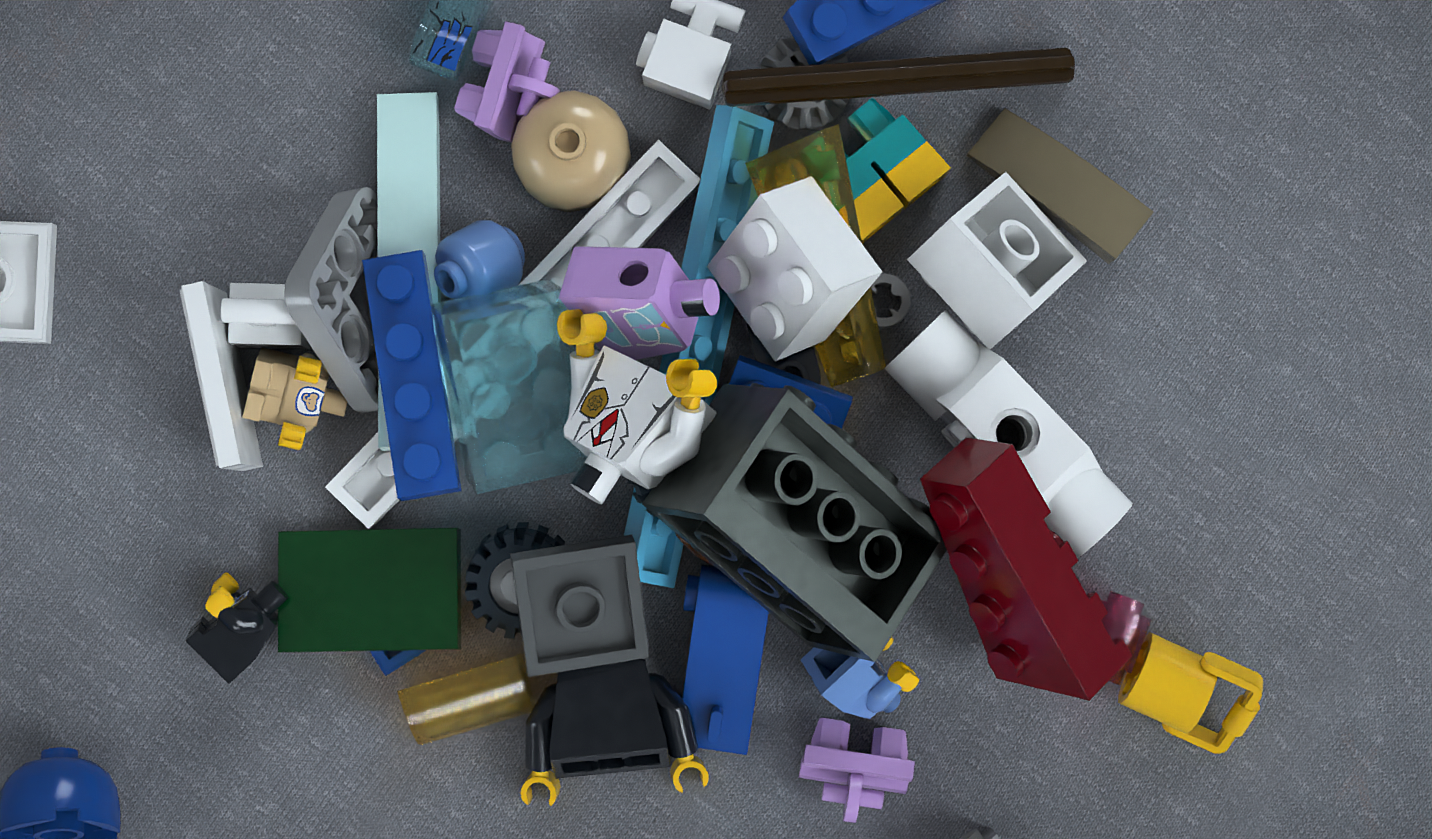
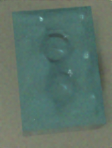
[431,279,587,494]

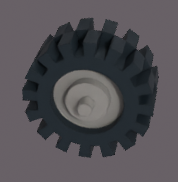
[465,522,565,639]

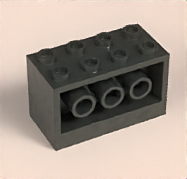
[642,383,947,662]

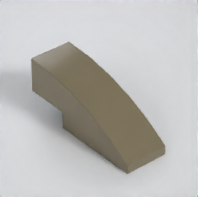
[966,108,1154,264]

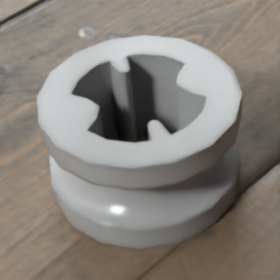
[856,274,911,330]

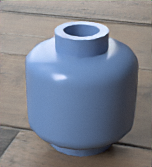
[434,220,525,308]

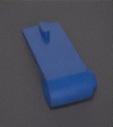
[682,564,769,755]

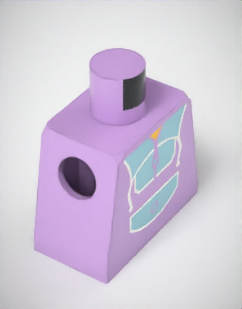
[559,247,720,360]

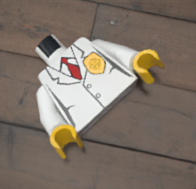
[557,309,717,505]

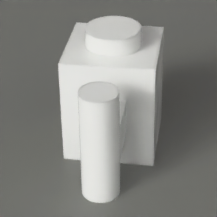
[636,0,746,110]
[221,283,310,350]

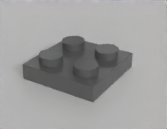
[510,535,649,677]

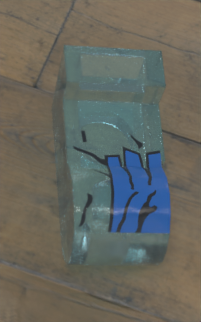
[409,0,492,81]

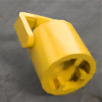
[1118,632,1263,754]

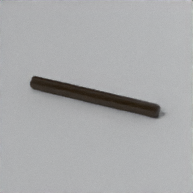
[722,48,1075,107]

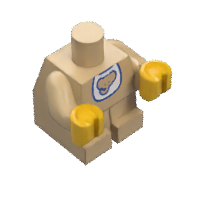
[242,347,348,450]

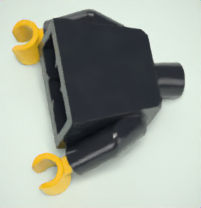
[520,659,709,806]

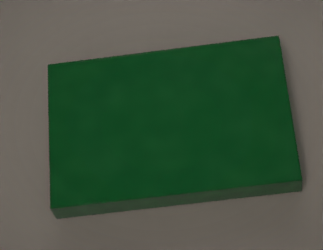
[278,528,461,653]

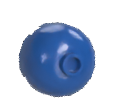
[0,747,121,839]

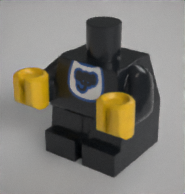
[186,572,289,684]

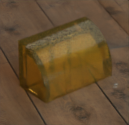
[397,653,535,745]

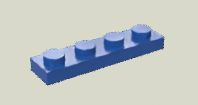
[362,250,462,501]

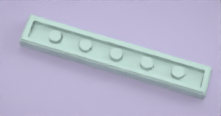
[377,92,441,451]

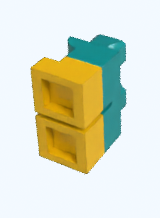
[804,98,951,244]

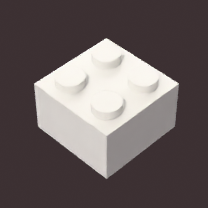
[907,172,1087,349]
[707,176,883,361]

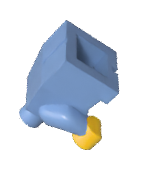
[801,637,919,719]

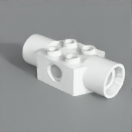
[884,310,1133,558]

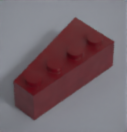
[920,438,1133,701]

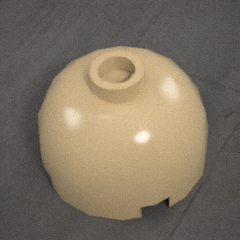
[511,90,631,212]

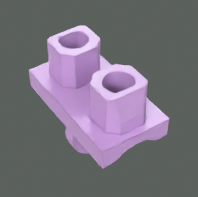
[454,21,560,143]
[799,718,915,823]

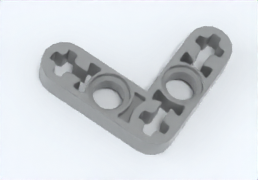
[284,187,378,413]

